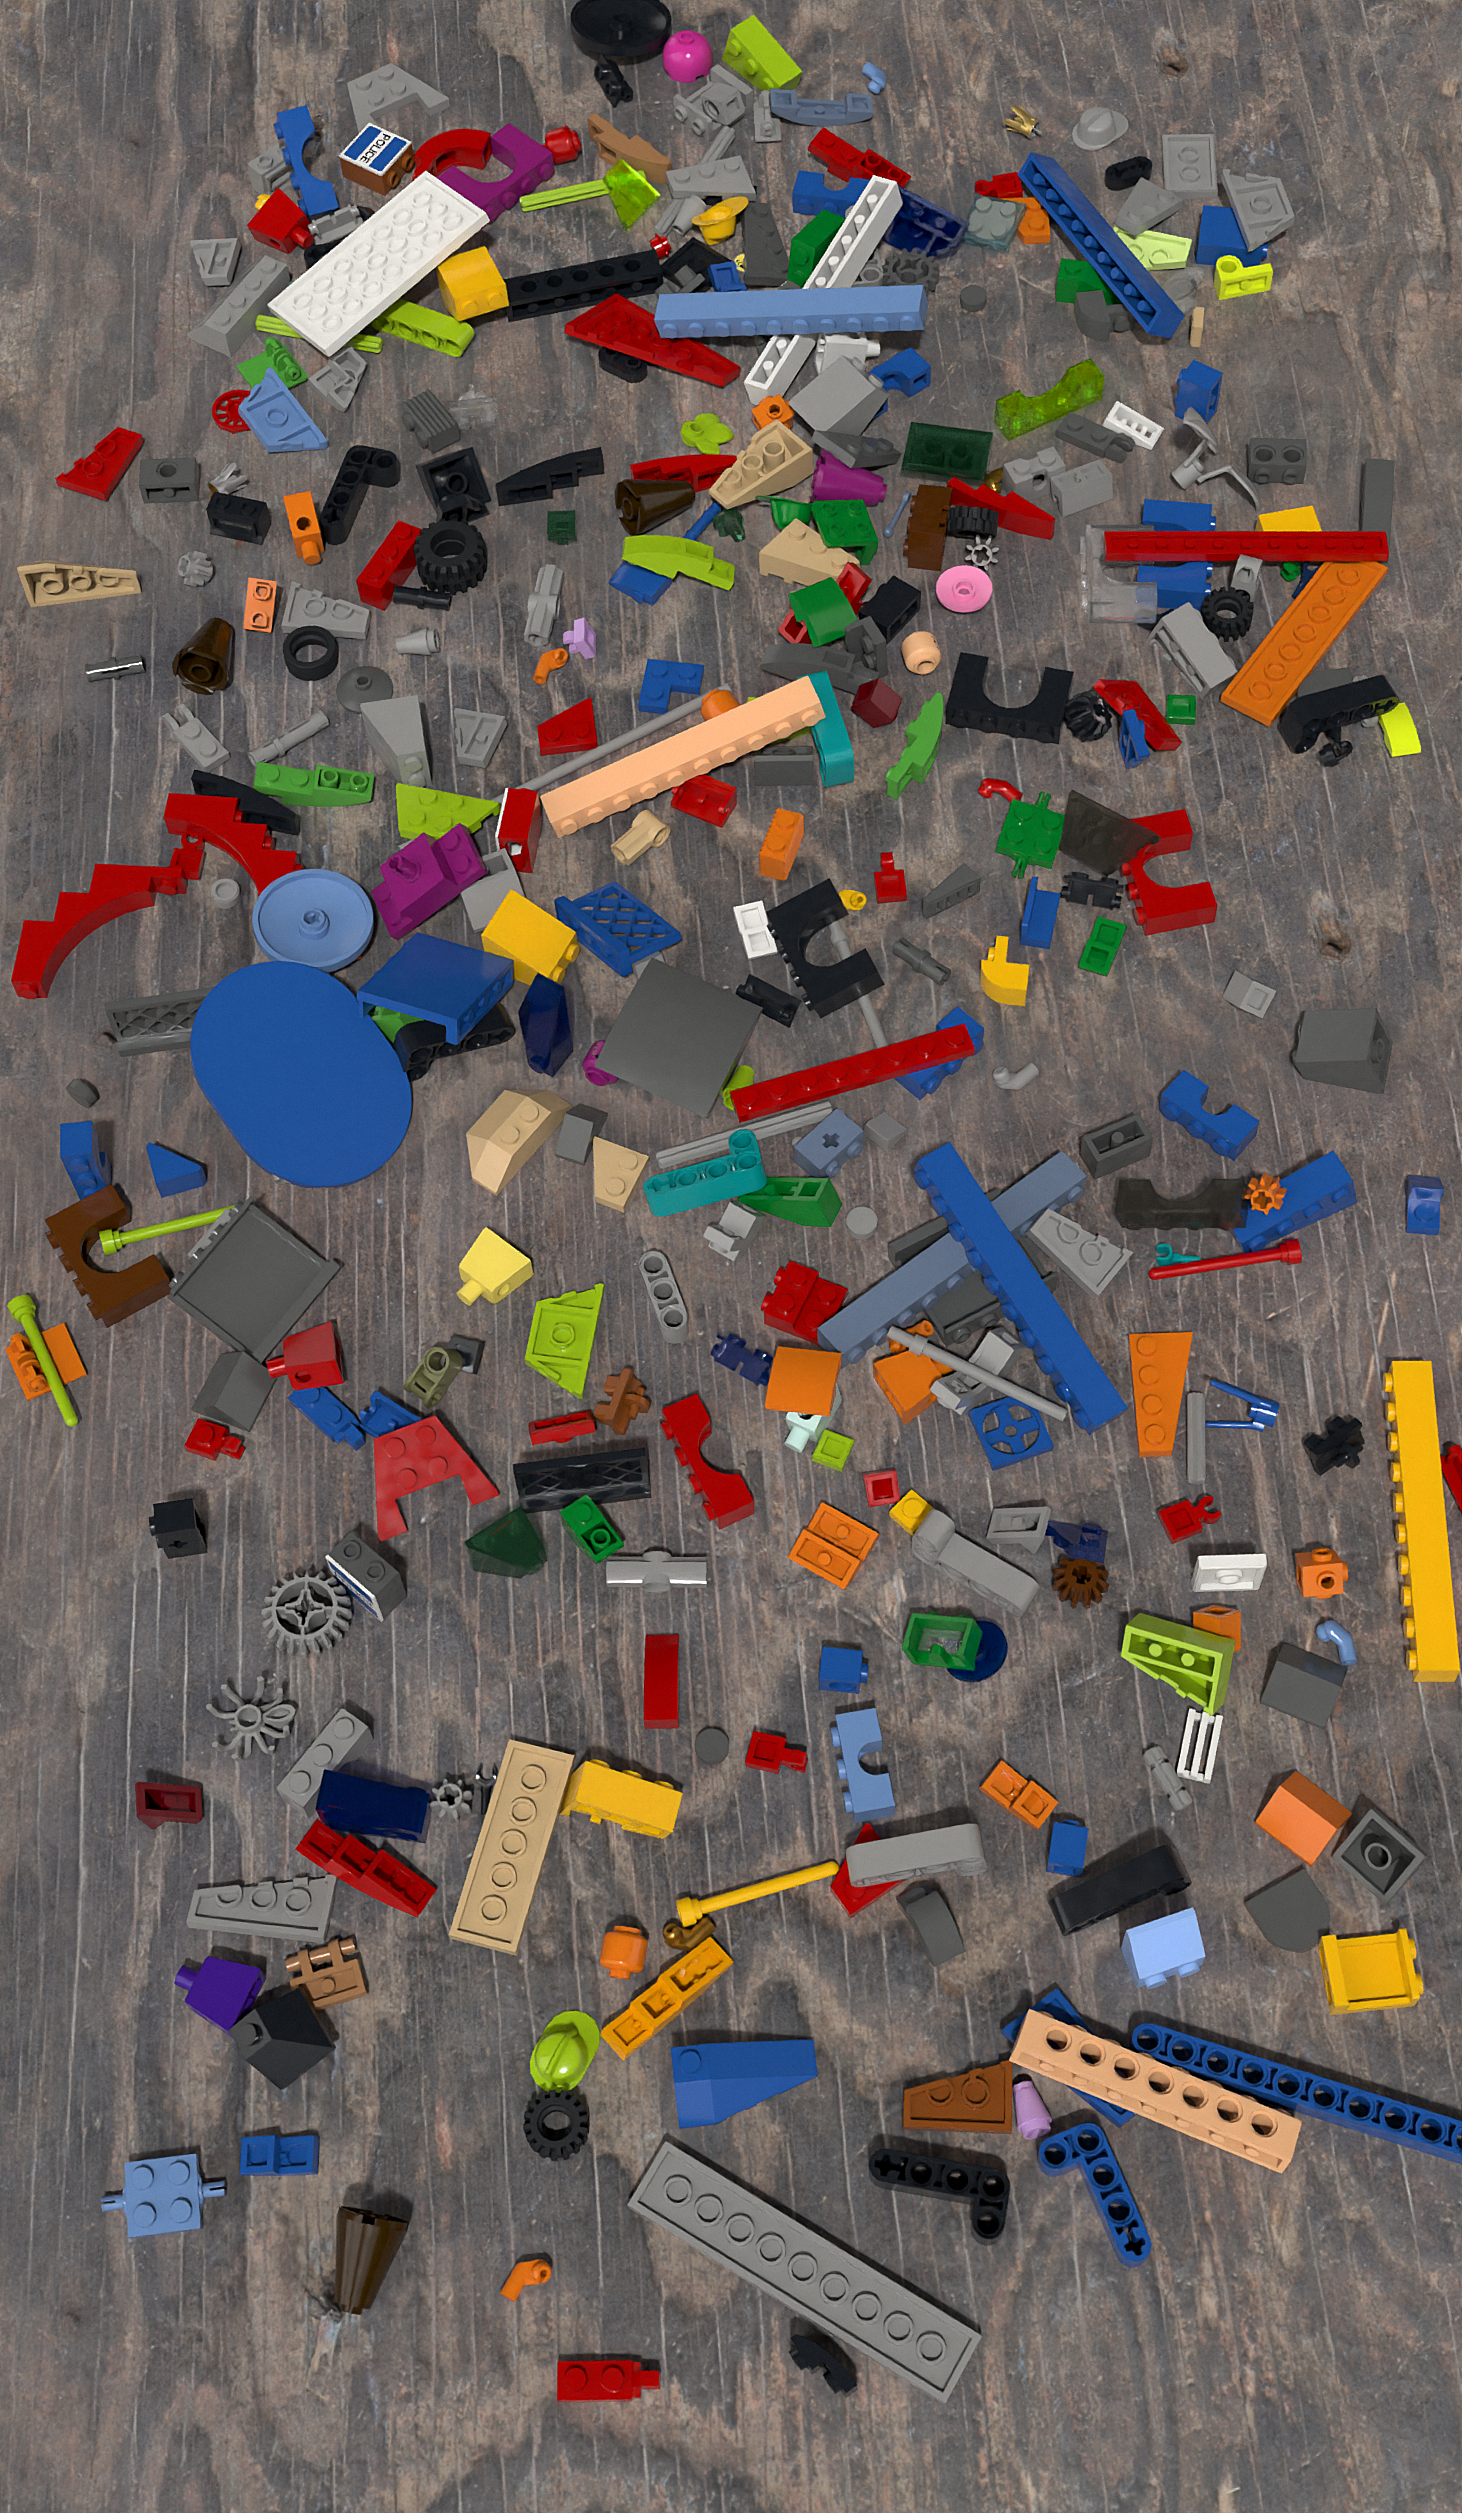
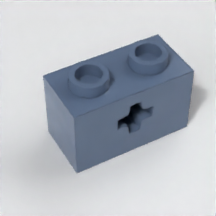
[793,1108,864,1179]

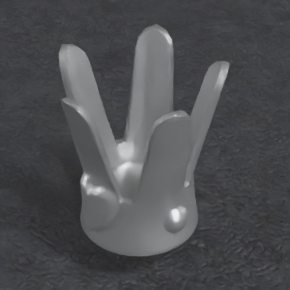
[208,463,247,498]

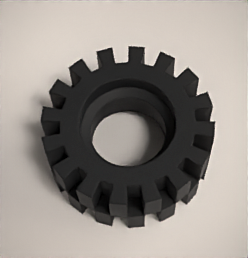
[946,506,999,540]
[1201,587,1254,642]
[523,2090,590,2161]

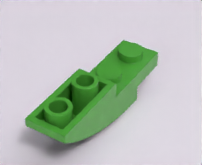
[885,691,943,800]
[253,762,374,807]

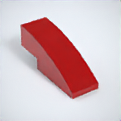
[644,1634,679,1729]

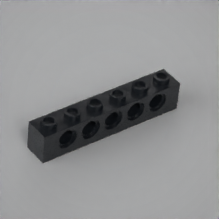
[503,249,663,322]

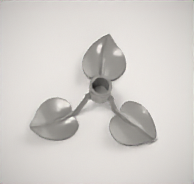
[1171,407,1260,512]

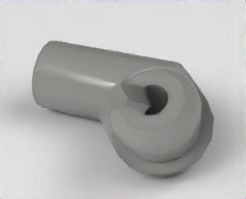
[992,1063,1039,1090]

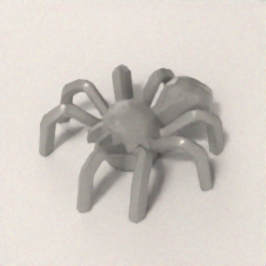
[206,1676,296,1762]

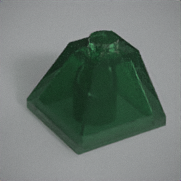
[464,1506,547,1579]

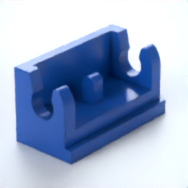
[359,1390,421,1438]

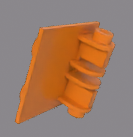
[5,1323,87,1401]

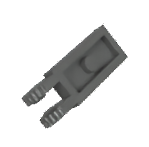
[1056,412,1136,463]

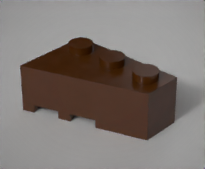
[903,484,952,571]

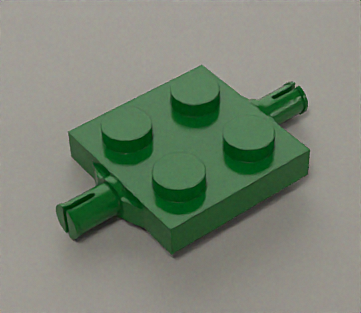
[995,791,1069,879]

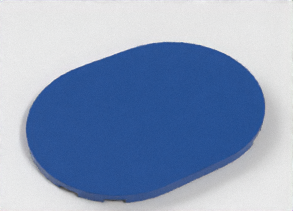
[190,961,412,1189]

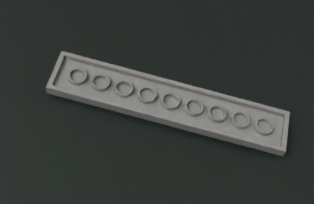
[627,2141,982,2405]

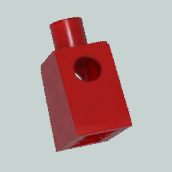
[247,188,314,254]
[266,1321,344,1390]

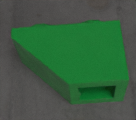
[560,1494,624,1564]

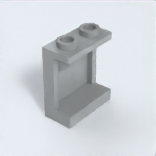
[673,64,754,142]

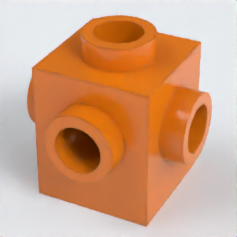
[751,394,796,431]
[1295,1548,1348,1599]

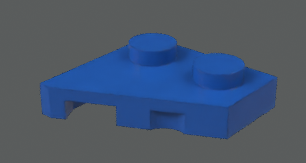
[1118,709,1150,769]

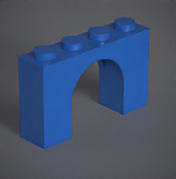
[1134,499,1216,611]

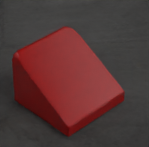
[862,1467,901,1507]

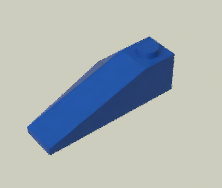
[671,2039,818,2129]

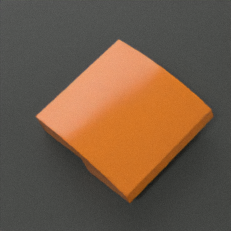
[765,1346,842,1416]
[787,1502,880,1590]

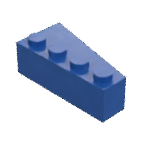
[1222,1150,1357,1253]

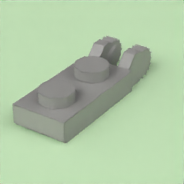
[162,704,230,773]

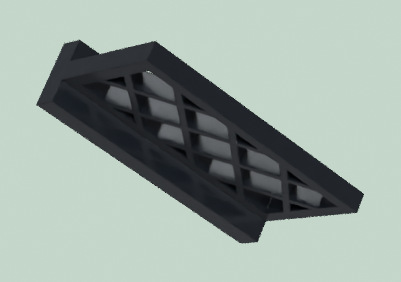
[513,1447,651,1514]

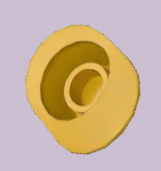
[691,196,749,245]

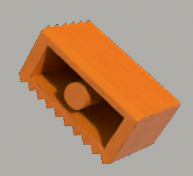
[759,808,805,881]

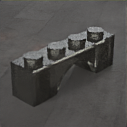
[1115,1179,1250,1231]

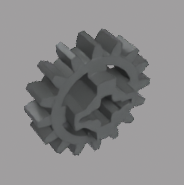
[882,248,939,296]

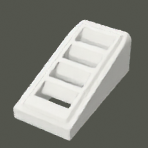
[1102,401,1164,450]

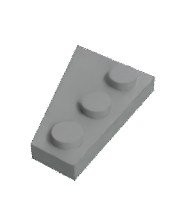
[1115,177,1183,236]
[281,581,371,639]

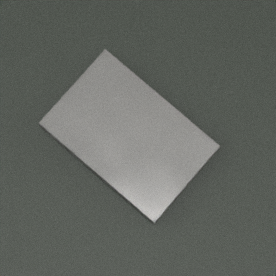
[1161,134,1218,199]

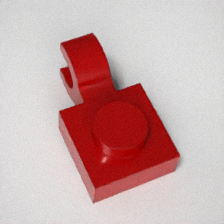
[874,852,907,904]
[184,1419,245,1461]
[745,1731,808,1774]

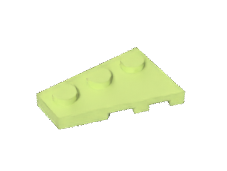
[1113,224,1192,271]

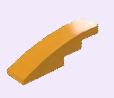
[600,1936,733,2061]

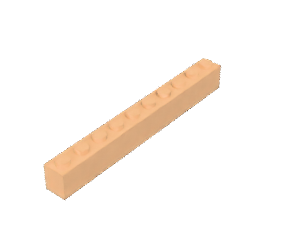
[540,675,826,838]

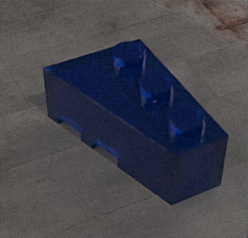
[315,1769,433,1843]

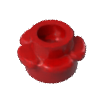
[649,233,672,260]

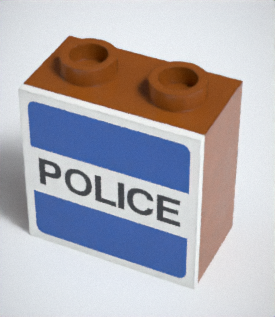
[339,123,415,196]

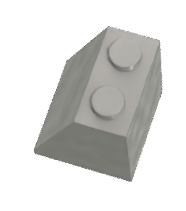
[788,355,890,436]
[360,695,432,787]

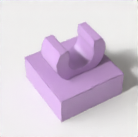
[563,618,596,659]

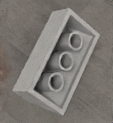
[187,255,291,357]

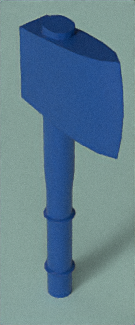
[609,502,722,606]

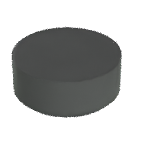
[960,285,987,312]
[66,1079,97,1108]
[695,1729,729,1765]

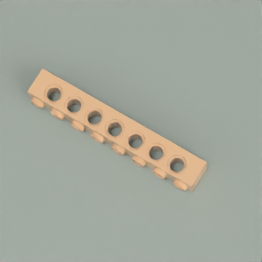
[1009,2009,1302,2174]

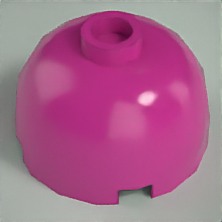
[662,30,713,83]

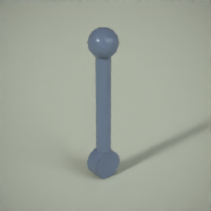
[883,491,911,538]

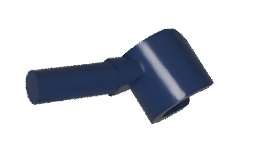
[1292,561,1320,599]

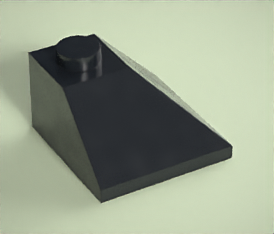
[415,447,491,513]
[229,1988,336,2090]

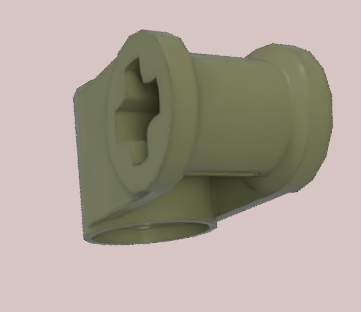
[403,1347,463,1409]

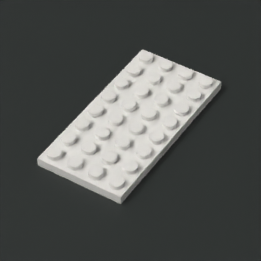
[267,171,490,357]

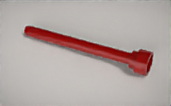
[1148,1238,1302,1280]

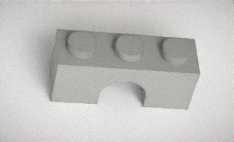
[277,1708,374,1819]

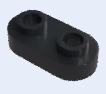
[598,347,648,383]

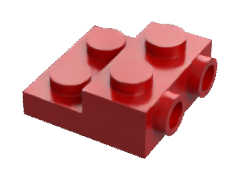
[761,1261,848,1346]

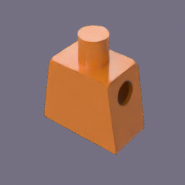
[283,491,324,565]
[873,1351,954,1425]

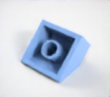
[1121,1907,1206,1989]

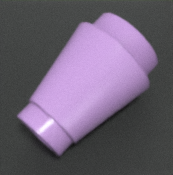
[1012,2081,1052,2140]

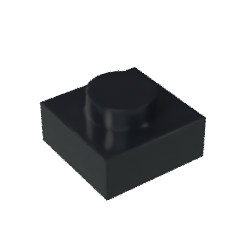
[443,1336,484,1375]

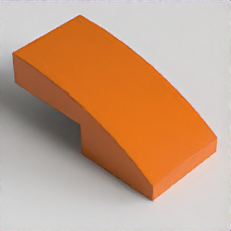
[978,1760,1059,1830]

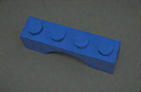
[273,105,339,223]

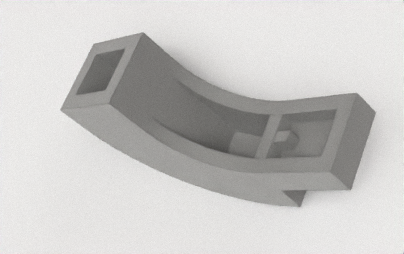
[930,1327,1026,1415]

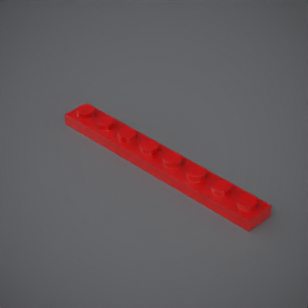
[730,1023,975,1123]

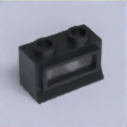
[206,491,271,545]

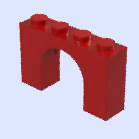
[1111,809,1217,936]

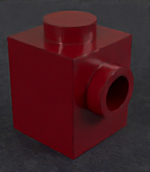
[851,678,902,728]

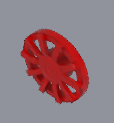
[212,390,251,434]

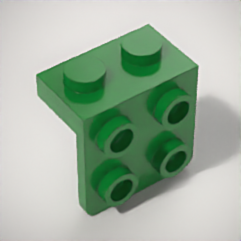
[811,499,879,565]

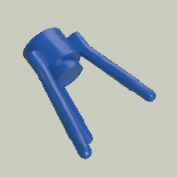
[1205,1380,1280,1432]

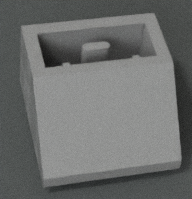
[457,848,525,934]

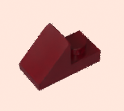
[135,1782,202,1829]

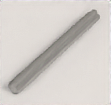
[653,126,735,237]
[655,1101,833,1168]

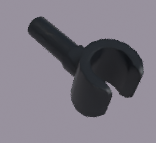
[476,1765,497,1815]

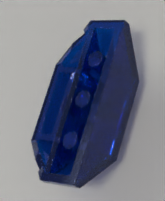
[881,177,970,259]

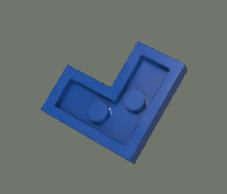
[638,659,704,714]

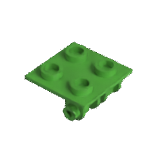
[236,337,309,389]

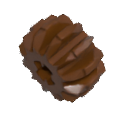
[1053,1551,1109,1610]

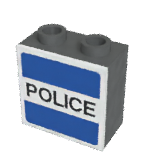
[325,1531,407,1622]

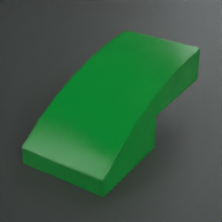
[1078,916,1127,977]

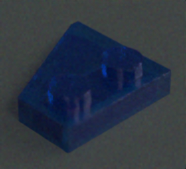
[1045,1521,1108,1563]

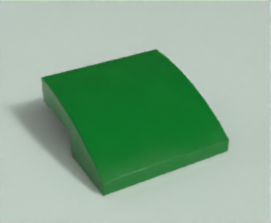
[788,577,857,648]

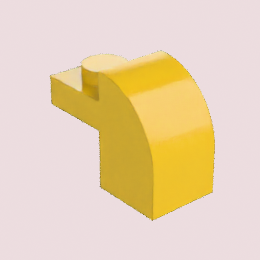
[980,936,1030,1007]

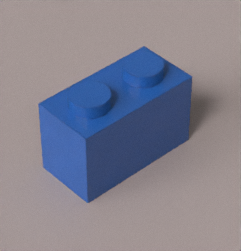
[1174,360,1223,424]

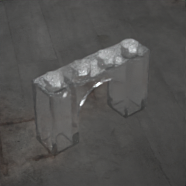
[1080,525,1158,623]

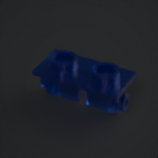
[710,1333,773,1386]

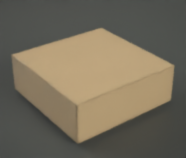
[1190,307,1204,347]

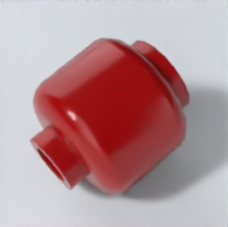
[541,126,582,165]

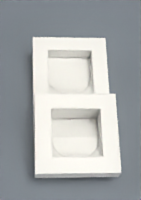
[733,901,778,960]

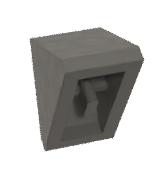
[555,1103,608,1166]

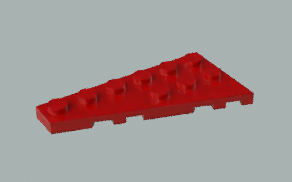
[564,293,741,387]

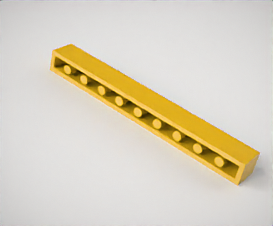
[1383,1361,1460,1682]

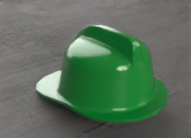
[755,495,812,531]

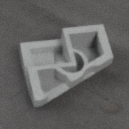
[307,344,367,412]

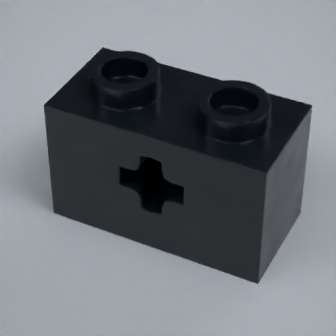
[149,1498,207,1559]

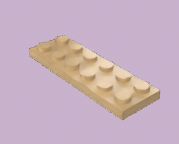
[449,1739,575,1956]

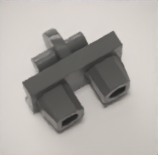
[655,265,705,298]

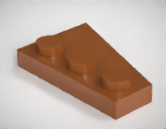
[903,2060,1012,2134]

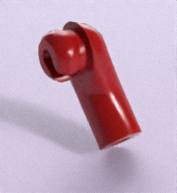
[978,777,1023,803]

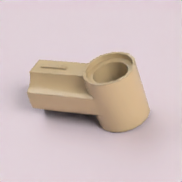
[611,810,671,866]

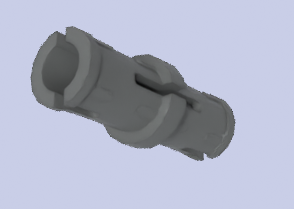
[85,654,145,682]
[892,938,951,986]

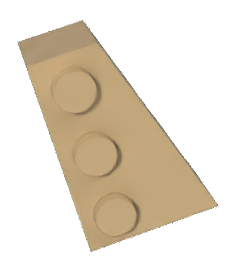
[759,519,860,586]

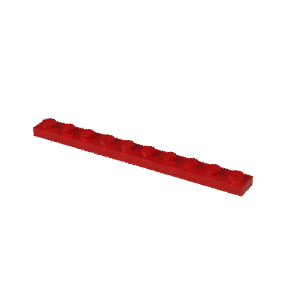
[1103,531,1389,561]

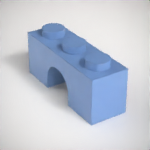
[830,1708,895,1823]

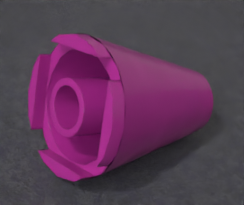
[808,448,887,506]

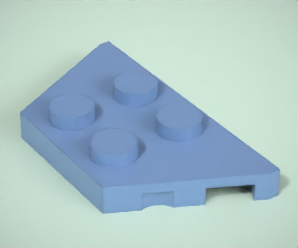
[238,367,328,452]

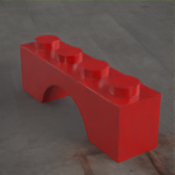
[659,1394,755,1530]

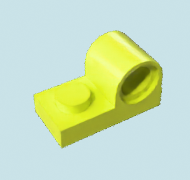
[1213,255,1273,300]

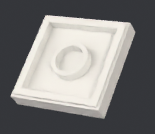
[1191,1554,1267,1592]

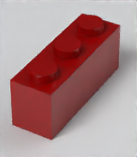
[356,520,422,611]

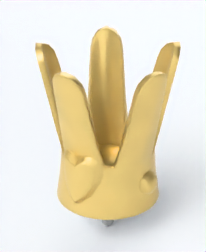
[1004,104,1042,139]

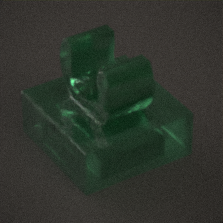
[713,506,746,542]
[547,510,576,545]

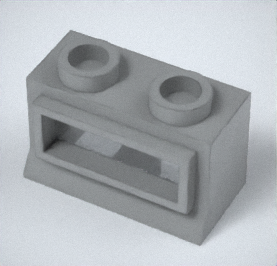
[247,140,304,195]

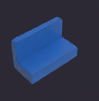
[1020,876,1061,949]

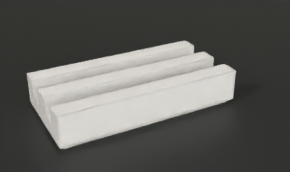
[1176,1708,1223,1784]

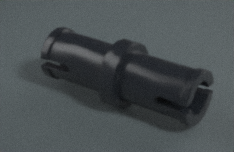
[393,585,452,611]

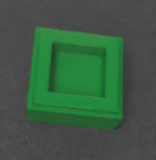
[1166,694,1196,725]

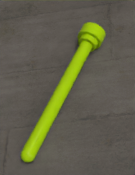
[99,1205,235,1256]
[7,1295,78,1427]

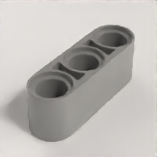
[639,1251,689,1344]

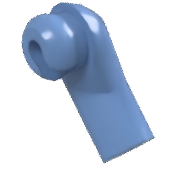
[1316,1620,1358,1666]

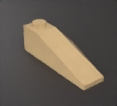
[709,419,814,509]

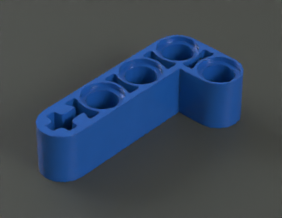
[1037,2123,1152,2268]

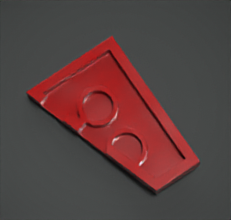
[1092,679,1182,751]

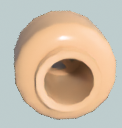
[901,631,941,675]

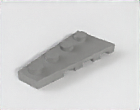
[186,1874,339,1944]

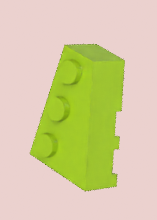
[721,14,803,91]
[1121,1613,1236,1716]

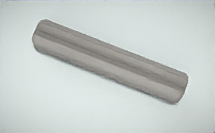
[1187,1392,1206,1485]

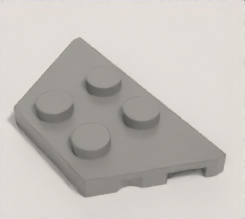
[1221,169,1295,252]

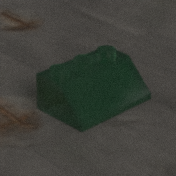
[901,422,993,481]

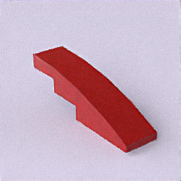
[630,454,737,493]
[947,477,1055,540]
[295,1819,437,1917]

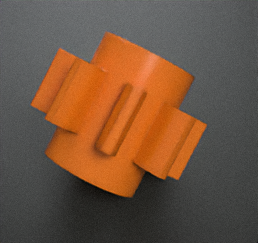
[1245,1172,1287,1215]

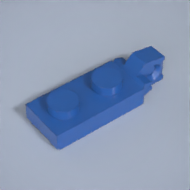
[288,1387,366,1451]

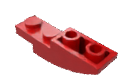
[808,127,912,192]

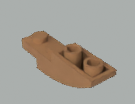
[587,113,672,184]

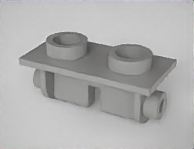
[753,90,781,142]
[308,204,363,245]

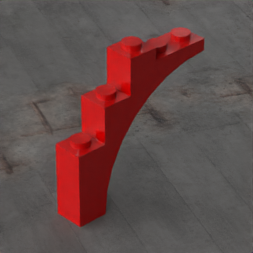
[163,793,304,896]

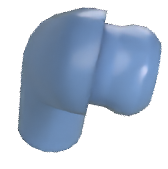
[862,62,886,94]

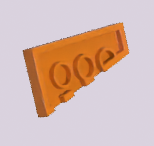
[1128,1332,1193,1457]

